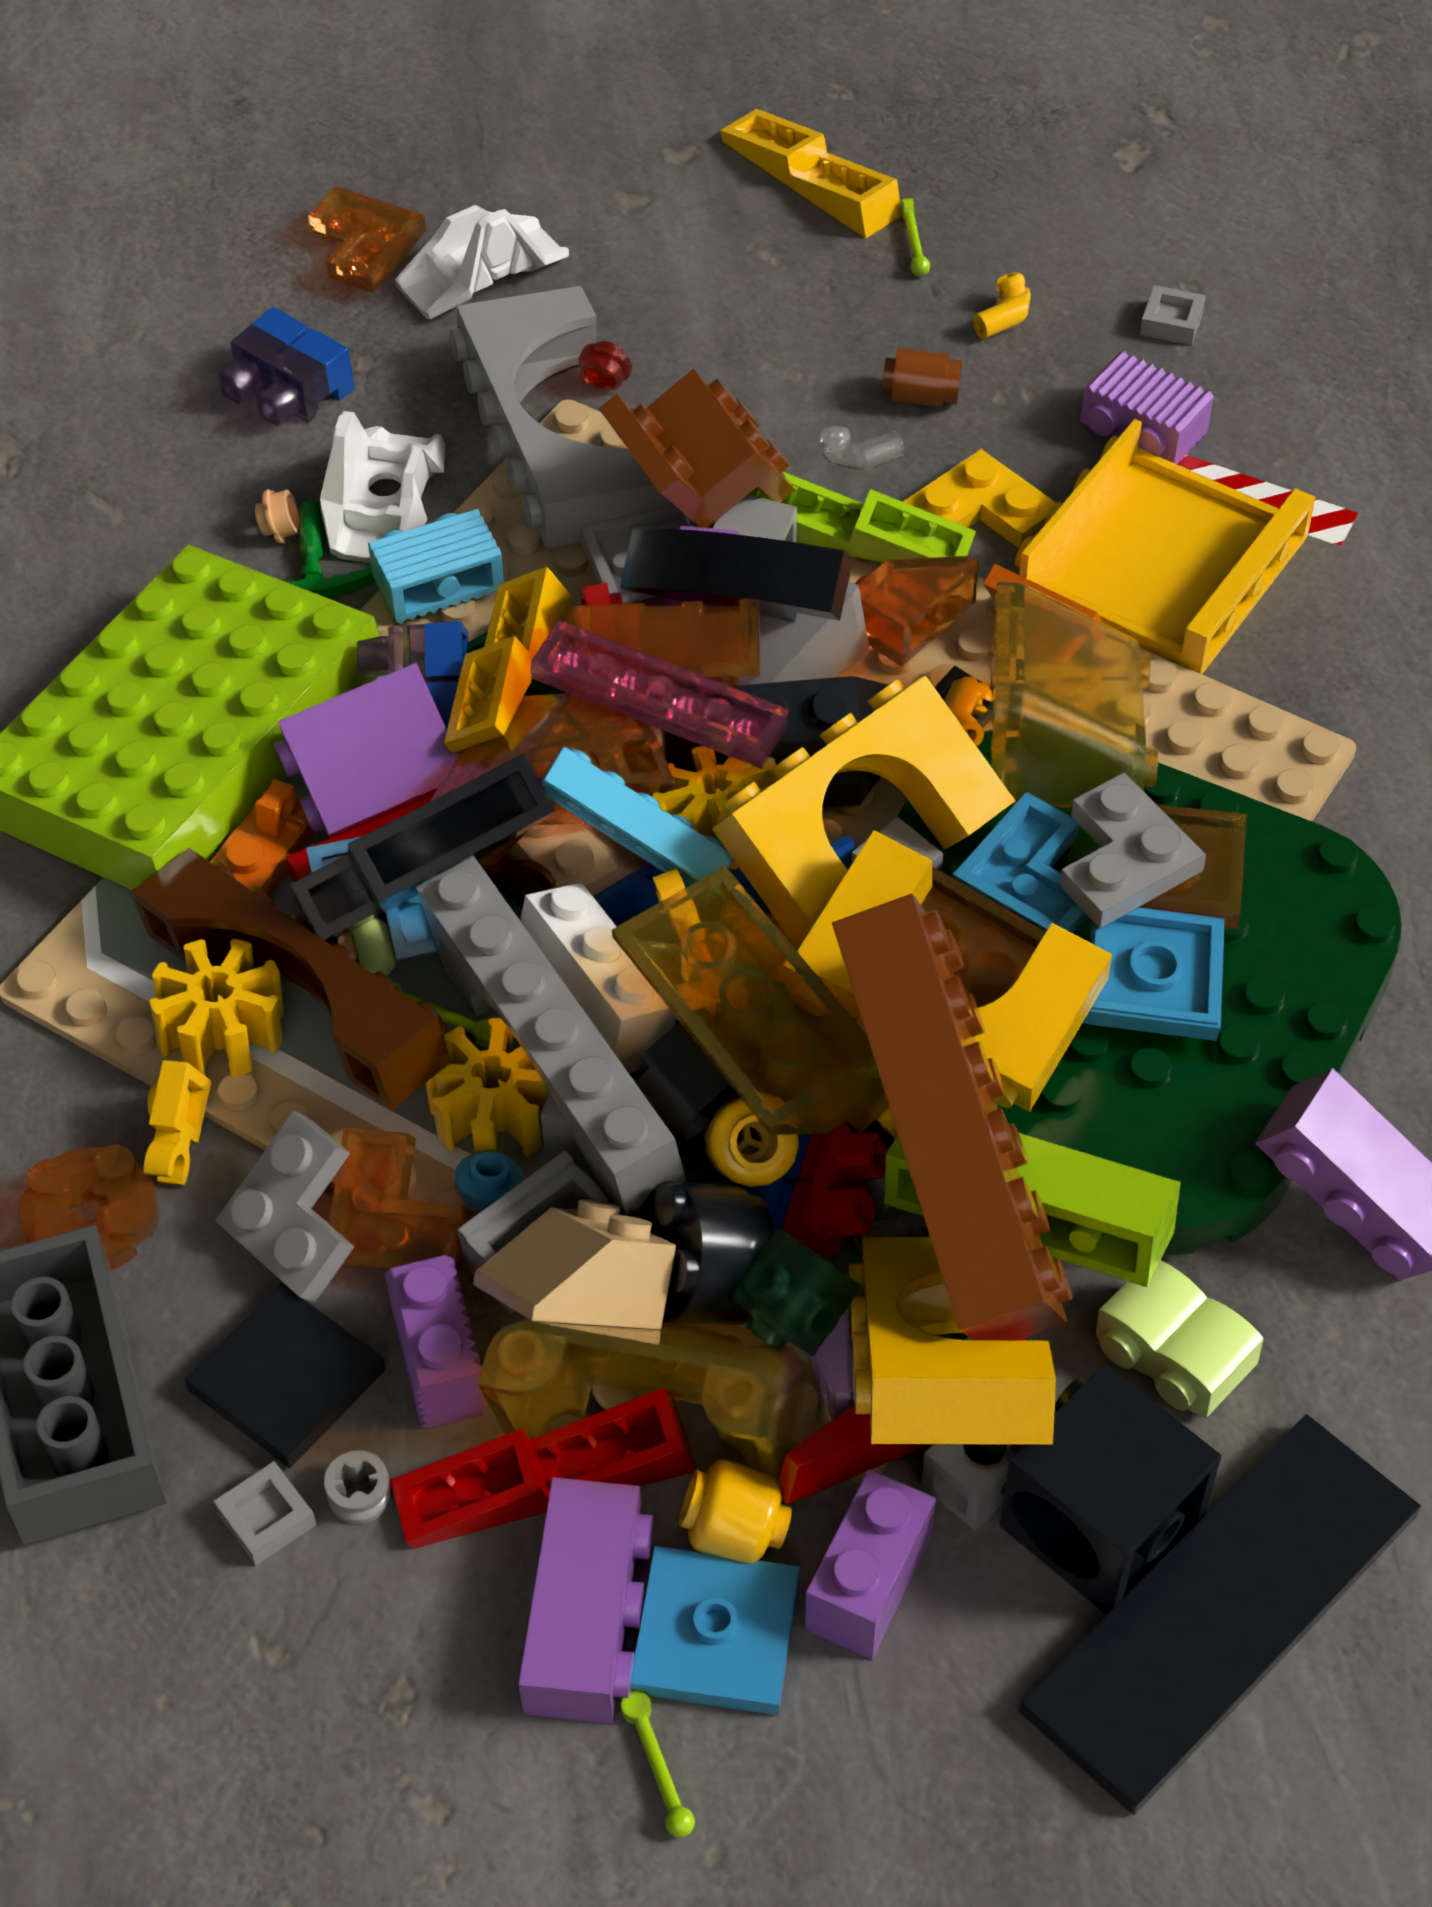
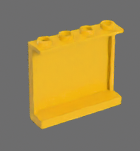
[1015,419,1316,674]

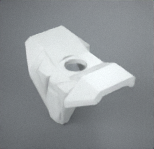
[395,205,569,319]
[320,411,445,563]

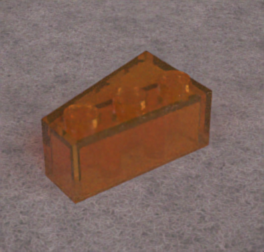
[564,599,760,697]

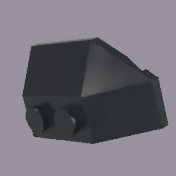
[658,676,888,810]

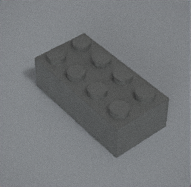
[0,1225,167,1545]

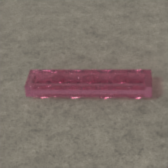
[530,620,789,769]

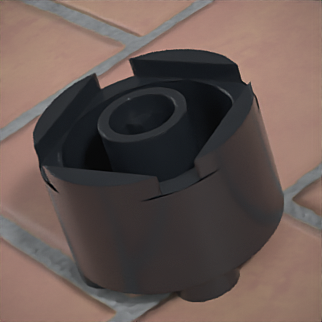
[629,1007,775,1168]
[627,1181,776,1325]

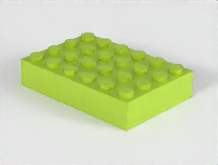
[0,545,387,890]

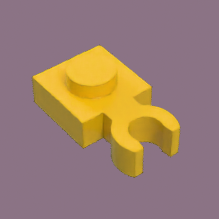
[144,1060,212,1186]

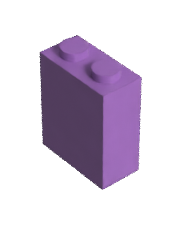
[273,663,467,838]

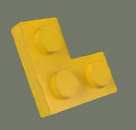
[903,449,1056,549]

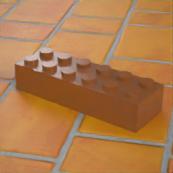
[832,893,1072,1341]

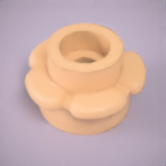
[255,489,299,544]

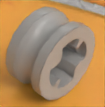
[324,1450,392,1524]

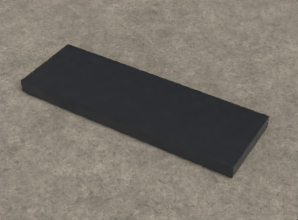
[1019,1414,1421,1816]

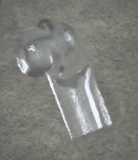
[820,425,905,472]

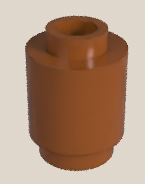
[882,347,962,408]

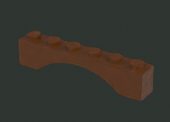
[130,848,451,1111]

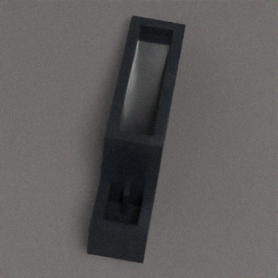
[620,529,853,622]
[290,753,556,943]

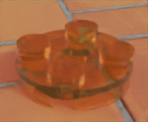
[19,1145,160,1270]

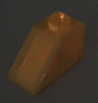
[855,556,979,667]

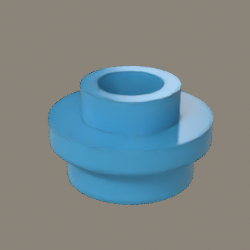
[455,1151,523,1213]

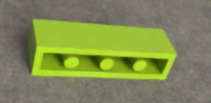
[884,1133,1181,1287]

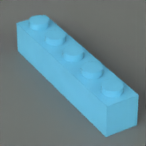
[539,746,733,898]

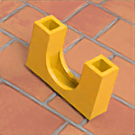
[712,675,1015,949]
[791,830,1112,1112]
[848,1237,1056,1445]

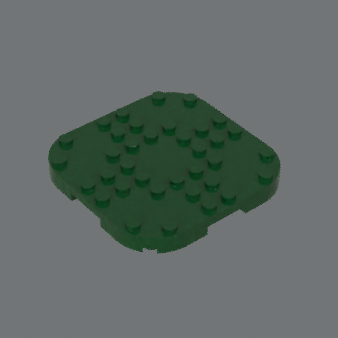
[798,723,1402,1255]

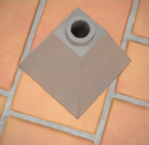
[714,581,870,690]

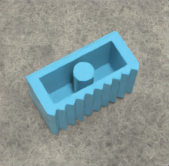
[368,509,504,624]

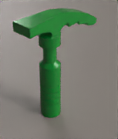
[287,501,375,598]

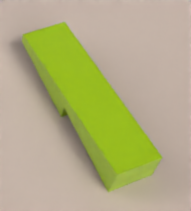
[748,472,976,580]

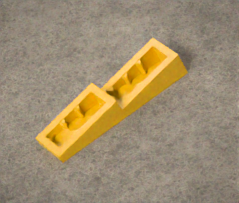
[720,108,902,239]
[444,566,574,753]

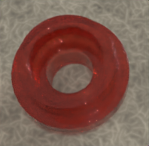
[578,341,633,390]

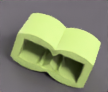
[1096,1260,1264,1418]

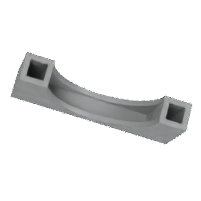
[449,286,673,549]
[416,856,686,1216]

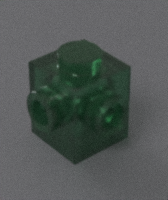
[730,1227,863,1356]

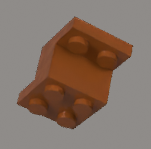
[598,368,795,528]

